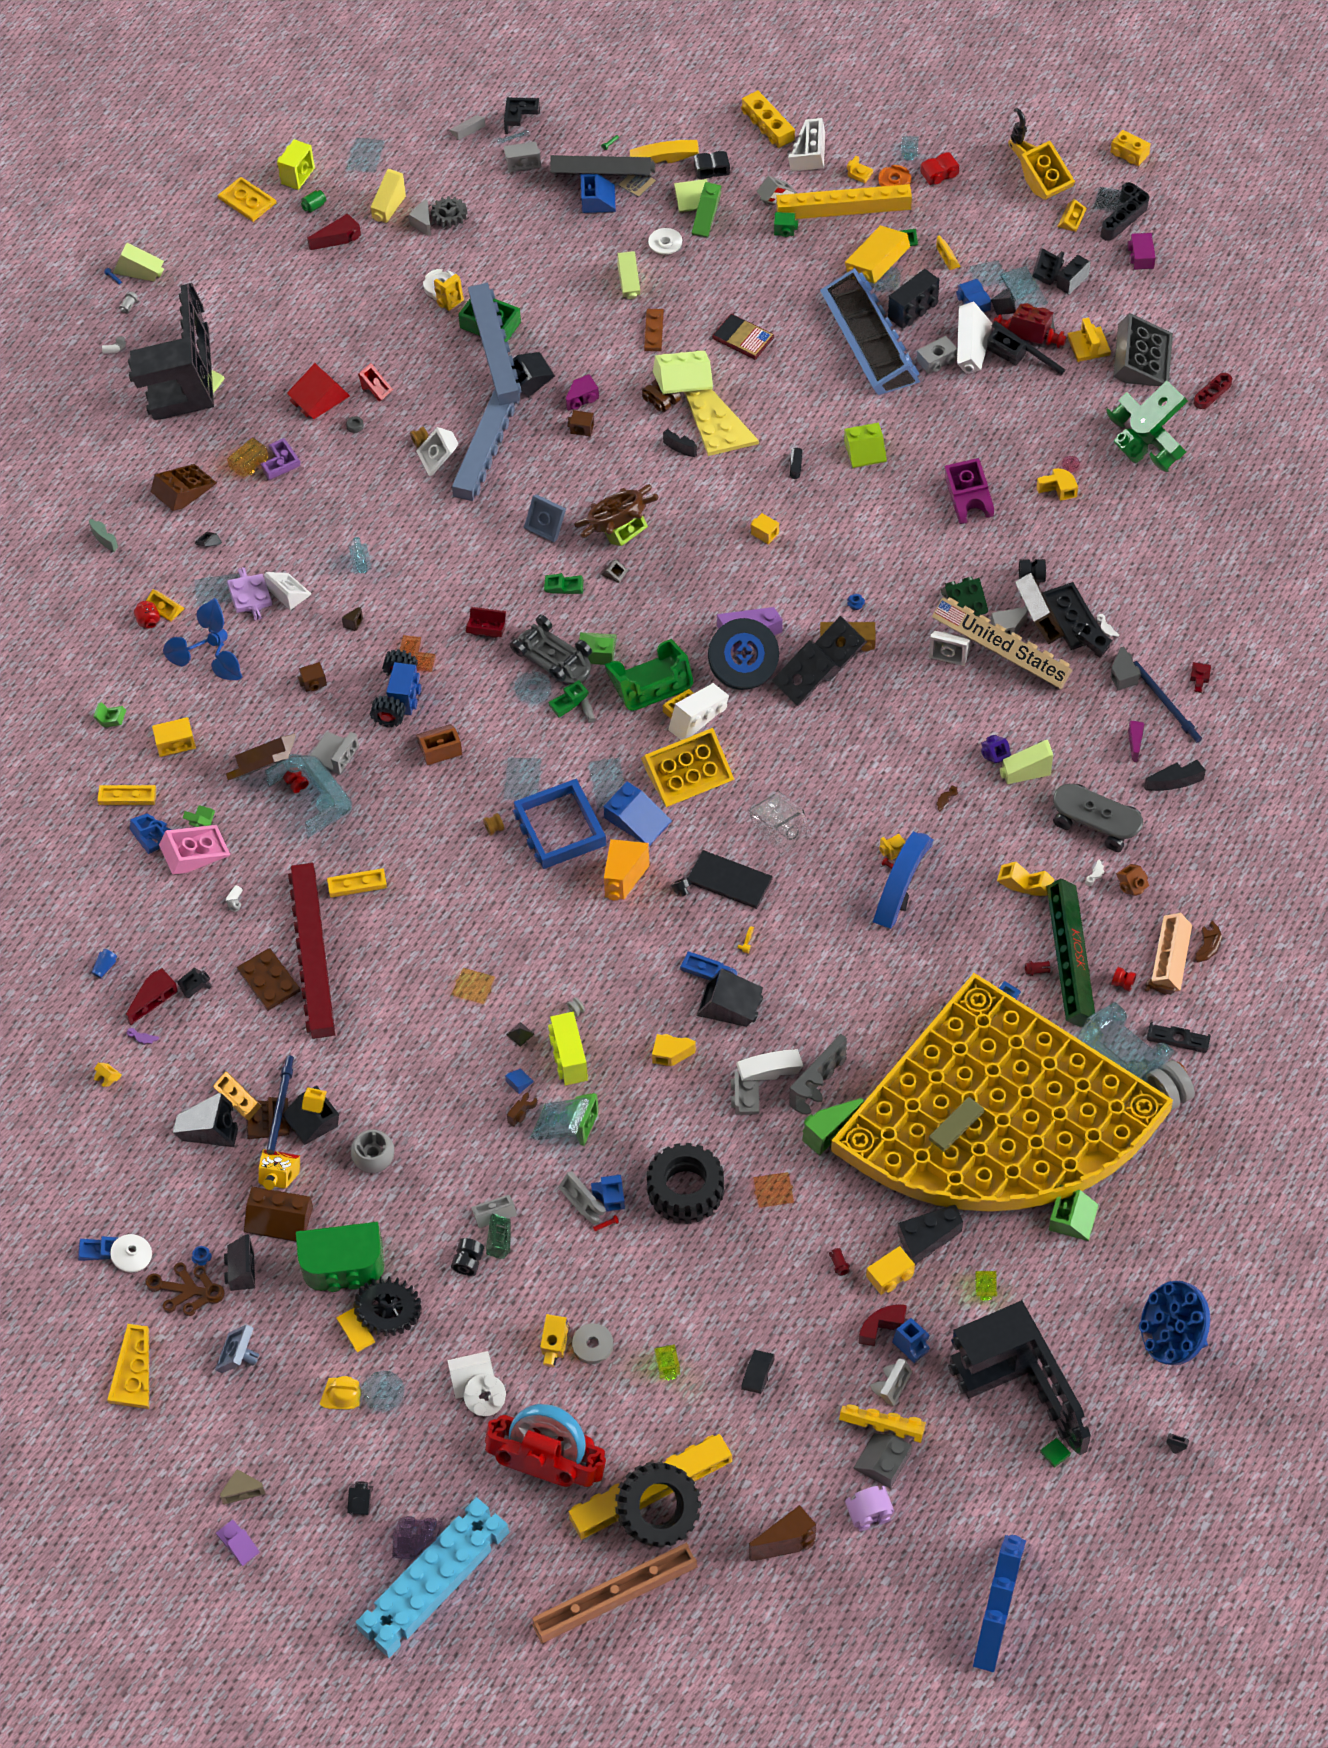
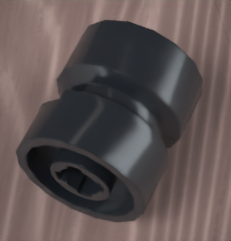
[1019,559,1046,582]
[451,1238,485,1276]

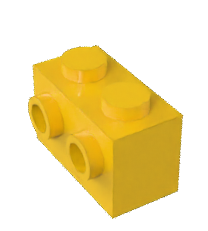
[1110,130,1151,166]
[866,1246,915,1295]

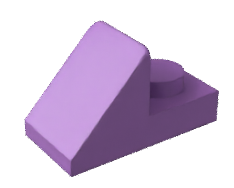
[216,1520,260,1566]

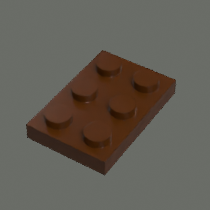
[237,948,301,1011]

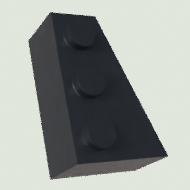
[897,1205,963,1266]

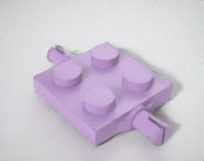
[227,568,272,620]

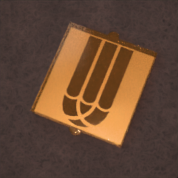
[753,1172,794,1208]

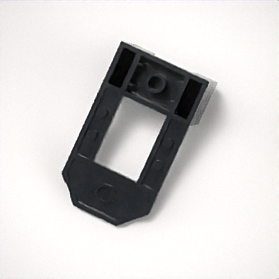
[128,283,214,420]
[948,1300,1091,1455]

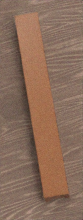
[532,1542,698,1644]

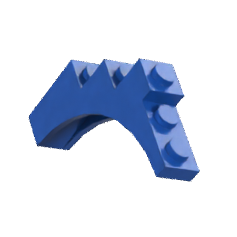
[973,1535,1026,1672]

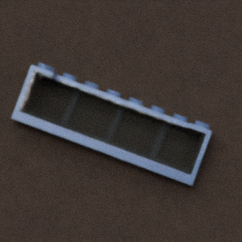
[820,268,920,395]

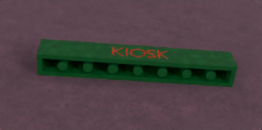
[1046,878,1096,1027]

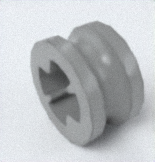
[567,997,585,1017]

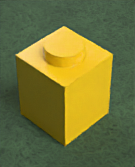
[750,513,779,545]

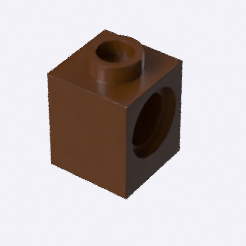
[567,410,594,437]

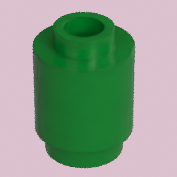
[301,190,327,213]

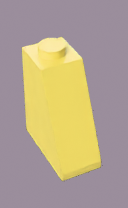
[371,169,406,223]

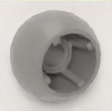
[351,1129,395,1173]

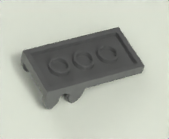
[789,1034,847,1115]

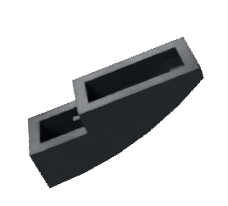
[1144,760,1206,791]

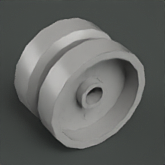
[1145,1060,1195,1111]

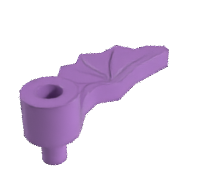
[127,1028,159,1045]

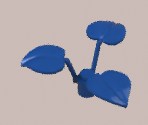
[163,598,243,680]

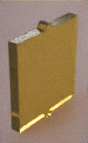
[452,968,495,1004]

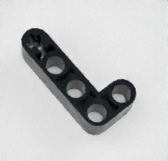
[1100,182,1150,241]

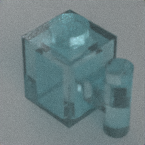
[349,537,372,573]

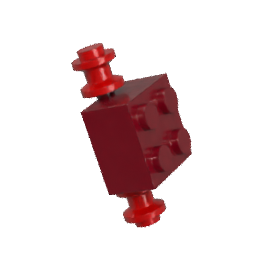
[993,303,1067,349]

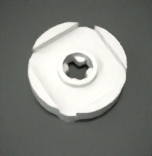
[423,269,454,300]
[464,1374,506,1416]

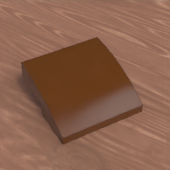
[246,1097,289,1139]

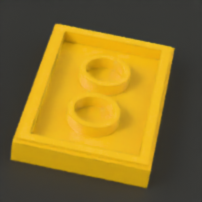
[217,177,276,222]

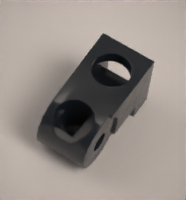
[1075,623,1113,658]

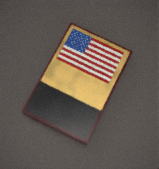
[712,313,774,360]

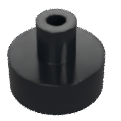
[671,877,691,896]

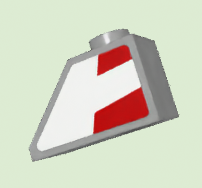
[757,176,796,204]

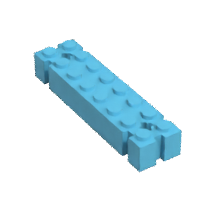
[355,1497,509,1658]

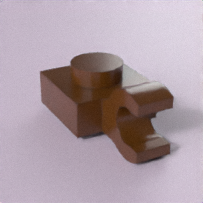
[507,1092,538,1127]

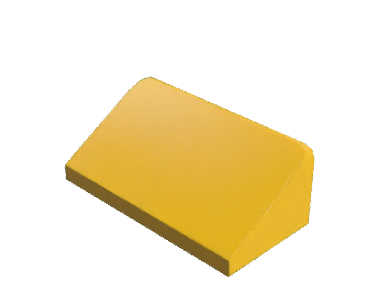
[1057,199,1087,232]
[936,235,961,270]
[146,589,185,622]

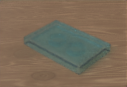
[531,1098,590,1140]

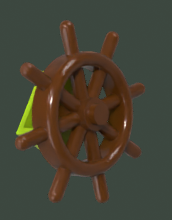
[574,484,659,546]

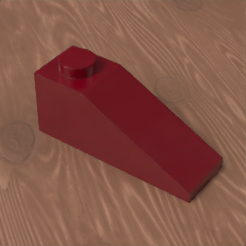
[307,213,361,250]
[126,968,178,1025]

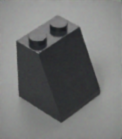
[696,968,763,1027]

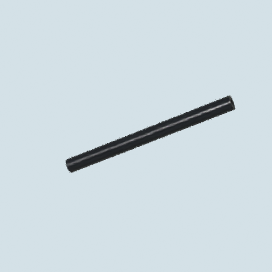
[991,321,1066,375]

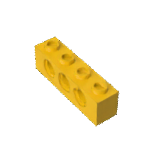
[741,90,795,148]

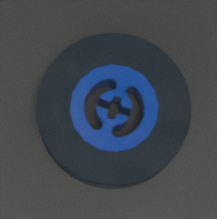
[708,618,779,690]

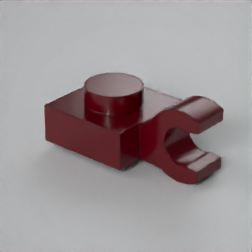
[1190,662,1211,693]

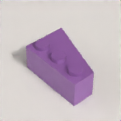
[717,607,783,653]

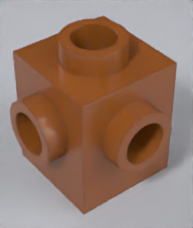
[1116,864,1150,896]

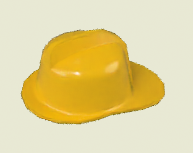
[319,1376,361,1410]

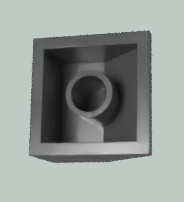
[853,1433,912,1489]

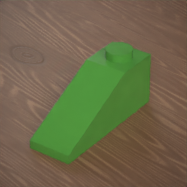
[692,182,721,238]

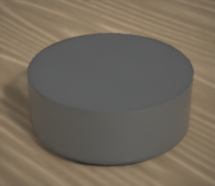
[346,416,364,433]

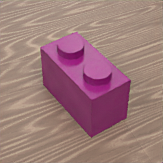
[1127,233,1156,270]

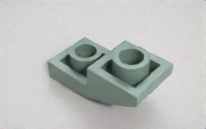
[89,519,118,552]

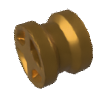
[410,427,429,448]
[483,813,505,836]

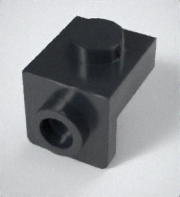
[347,1481,373,1515]

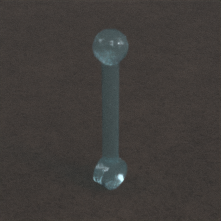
[497,129,529,145]

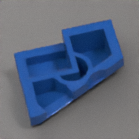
[130,814,171,854]

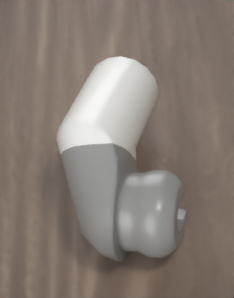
[102,336,126,354]
[226,885,243,912]

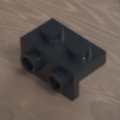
[1032,248,1064,285]

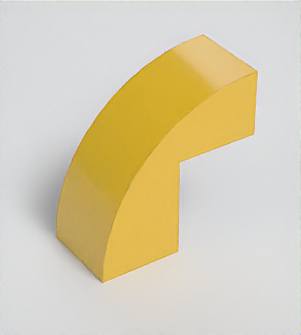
[997,862,1054,896]

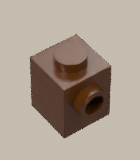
[297,662,327,692]

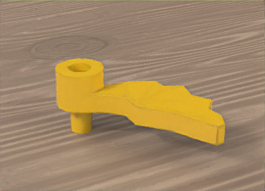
[737,926,754,954]

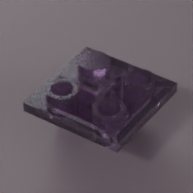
[392,1516,442,1560]

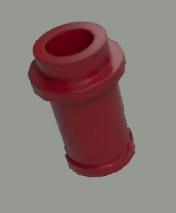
[1025,961,1051,976]
[829,1248,850,1276]

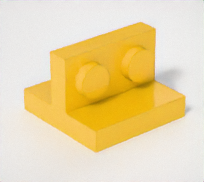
[1067,317,1111,362]

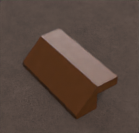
[226,733,296,780]

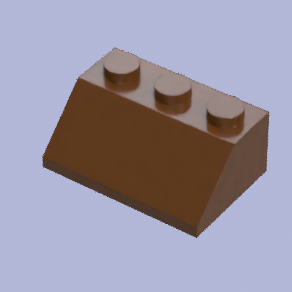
[244,1186,313,1242]

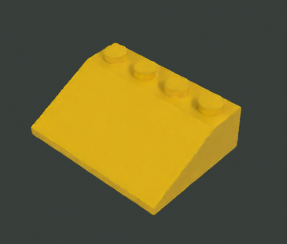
[641,728,735,807]

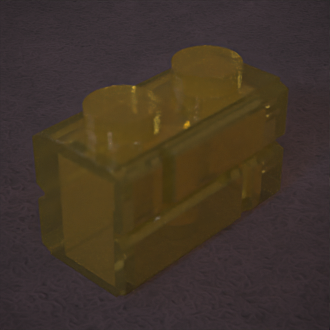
[227,437,269,478]

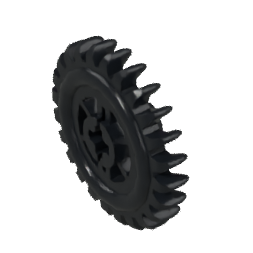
[353,1276,422,1336]

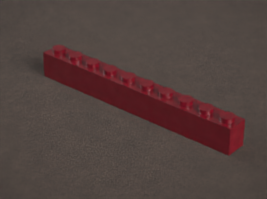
[288,862,336,1039]

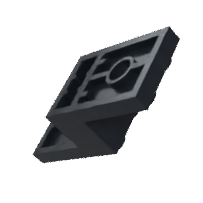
[771,616,867,706]

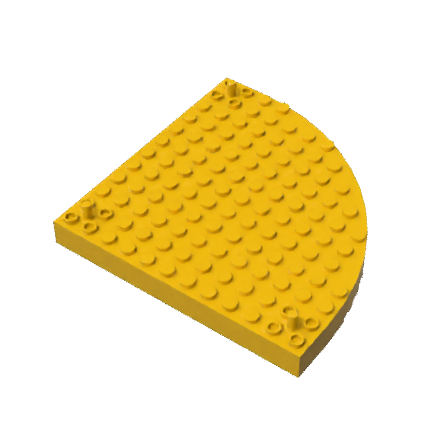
[831,973,1173,1211]

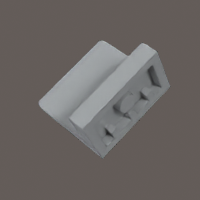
[504,142,541,172]
[308,732,359,774]

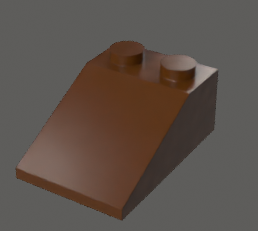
[749,1505,816,1561]

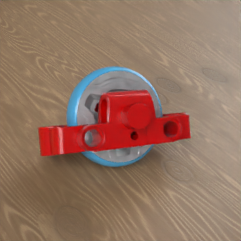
[485,1404,606,1487]

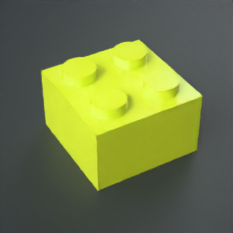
[277,139,315,190]

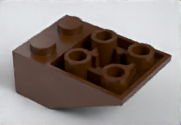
[150,464,217,511]

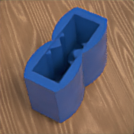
[956,279,991,313]

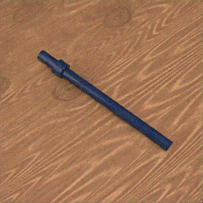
[1133,661,1202,743]
[266,1055,294,1155]

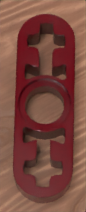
[1194,373,1233,409]

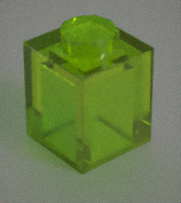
[654,1344,680,1380]

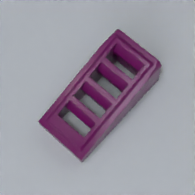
[1128,720,1145,763]

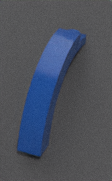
[873,831,934,929]

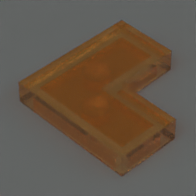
[400,635,436,672]

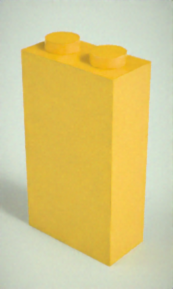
[845,225,910,284]

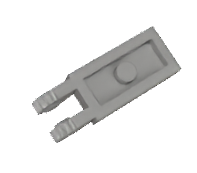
[558,1171,606,1225]

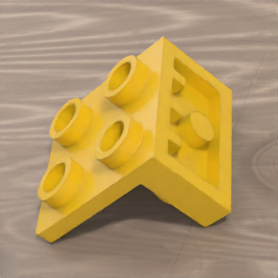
[152,717,196,757]

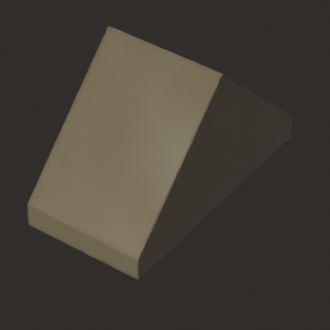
[220,1469,265,1505]

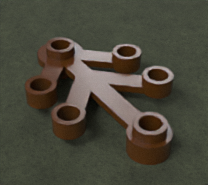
[146,1262,225,1316]

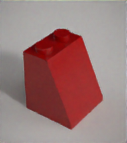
[287,363,350,419]

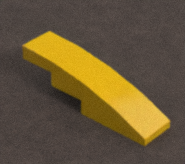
[630,140,699,163]

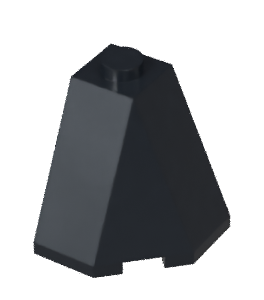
[173,1093,238,1147]

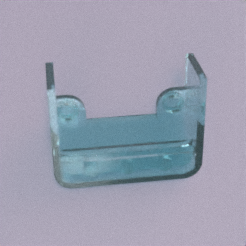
[265,754,353,838]

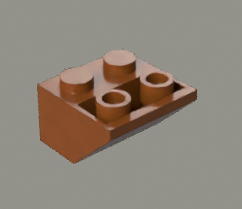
[416,724,463,766]

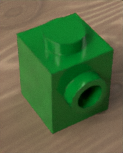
[774,212,798,237]

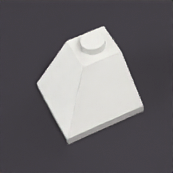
[417,427,458,476]

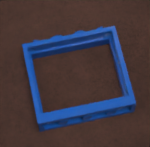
[512,778,607,869]

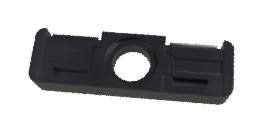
[1147,1022,1211,1053]

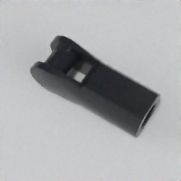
[790,448,803,479]

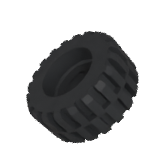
[646,1143,724,1224]
[615,1462,701,1547]

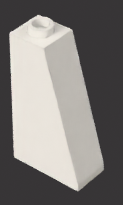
[957,302,993,374]

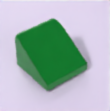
[901,228,918,246]

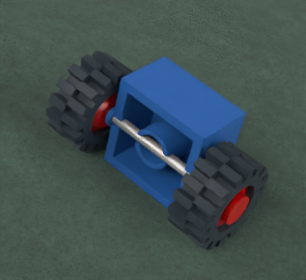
[370,649,421,727]

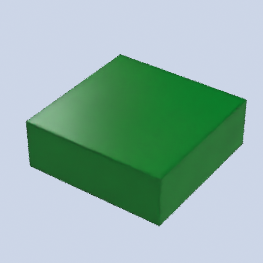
[1040,1437,1071,1468]

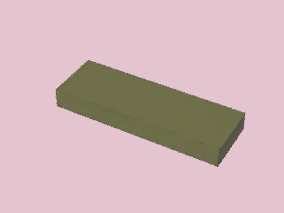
[929,1097,985,1152]

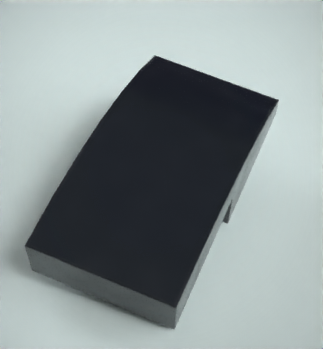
[663,429,697,457]
[741,1350,775,1394]

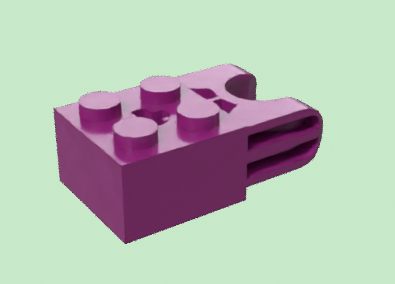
[944,458,994,524]

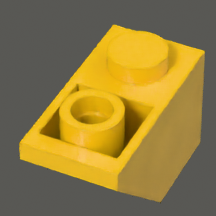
[652,1034,696,1067]

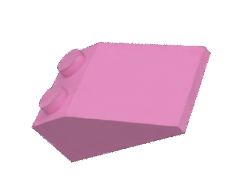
[159,825,230,875]

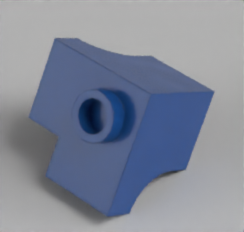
[591,1175,625,1212]
[892,1318,930,1363]

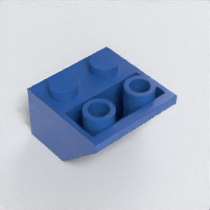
[581,174,616,213]

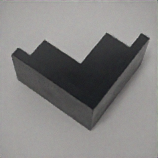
[504,97,540,134]

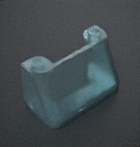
[1077,1002,1174,1082]

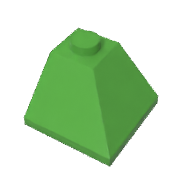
[579,632,617,665]
[566,1093,599,1146]

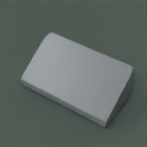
[449,115,486,140]
[471,1195,517,1228]

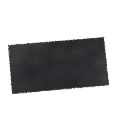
[1043,582,1103,650]
[688,850,773,909]

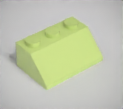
[653,351,713,394]

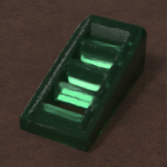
[486,1213,511,1259]

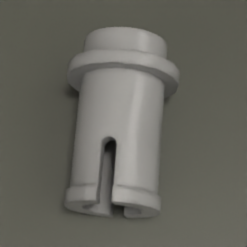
[119,292,138,314]

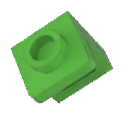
[93,702,126,727]
[183,805,215,827]

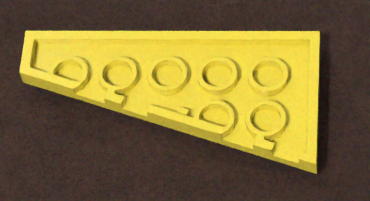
[684,389,759,456]

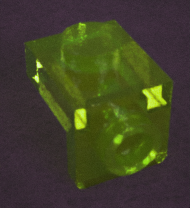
[975,1271,997,1300]

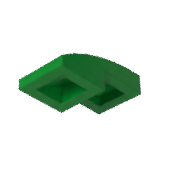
[544,573,584,594]
[548,680,589,718]

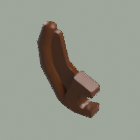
[1195,921,1222,962]

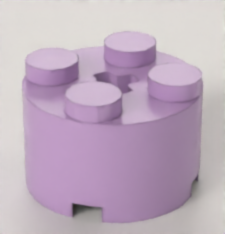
[845,1486,894,1532]

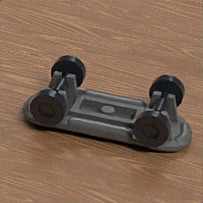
[509,614,592,684]
[1053,783,1143,852]

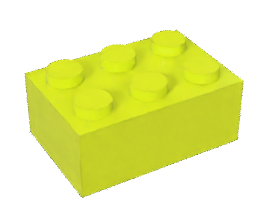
[548,1011,588,1086]

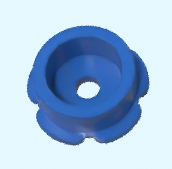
[847,594,865,610]
[191,1246,212,1266]

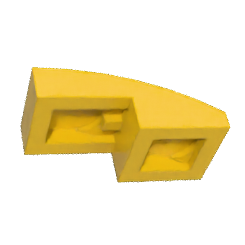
[336,1308,375,1352]

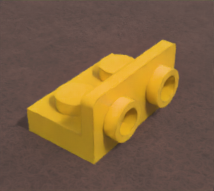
[434,274,464,311]

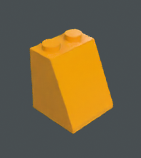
[604,839,650,901]

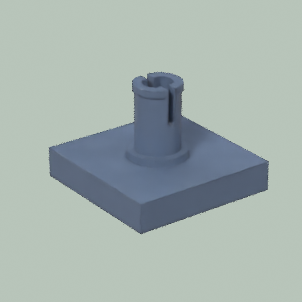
[524,494,566,542]
[215,1324,259,1373]

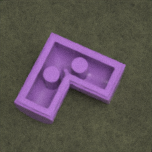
[261,438,301,480]

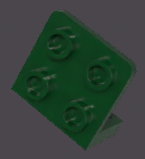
[940,576,988,616]

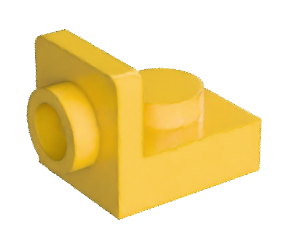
[847,156,873,183]
[879,834,905,861]

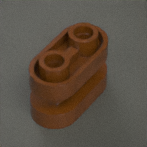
[642,379,681,413]

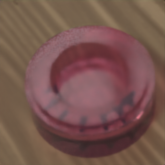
[1062,456,1080,473]

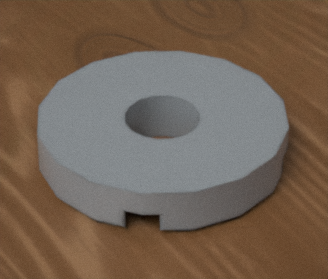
[572,1323,614,1364]

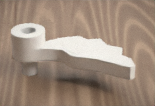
[1097,614,1119,637]
[1085,860,1104,886]

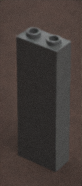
[550,155,656,176]

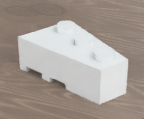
[788,118,825,171]
[668,683,729,740]

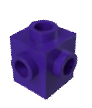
[981,735,1012,763]

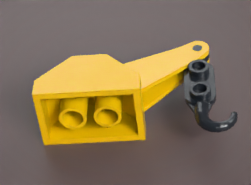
[1008,108,1075,200]

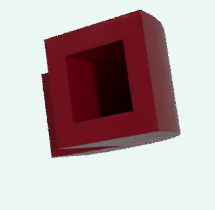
[858,1304,907,1346]

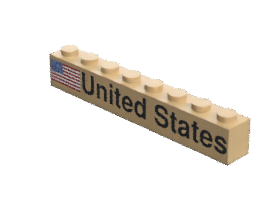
[932,597,1072,689]

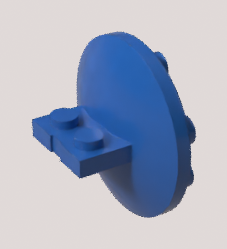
[1139,1281,1210,1365]

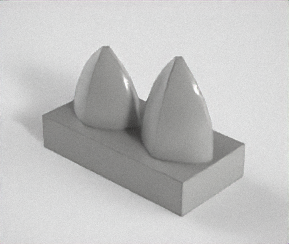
[870,1359,912,1406]

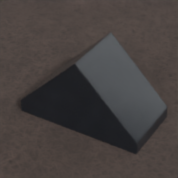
[991,288,1016,315]

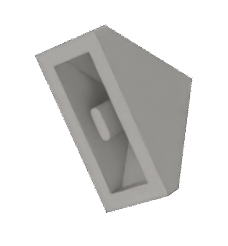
[409,200,431,236]

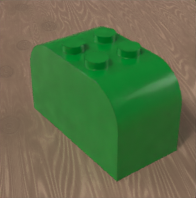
[296,1222,384,1292]

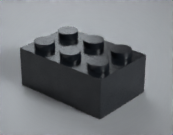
[888,268,940,329]

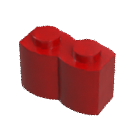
[920,152,959,185]

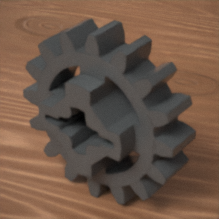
[431,196,468,228]

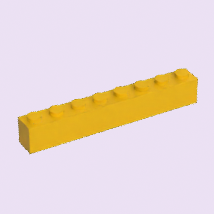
[776,184,912,219]
[568,1434,732,1540]

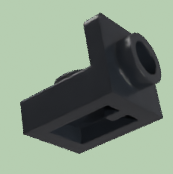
[177,968,212,998]

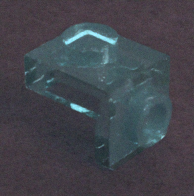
[901,136,919,160]

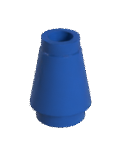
[91,949,117,979]

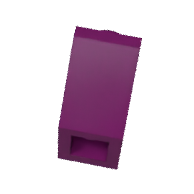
[566,374,599,411]

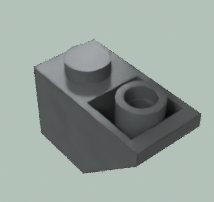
[1110,646,1141,691]

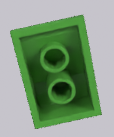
[802,1098,864,1155]

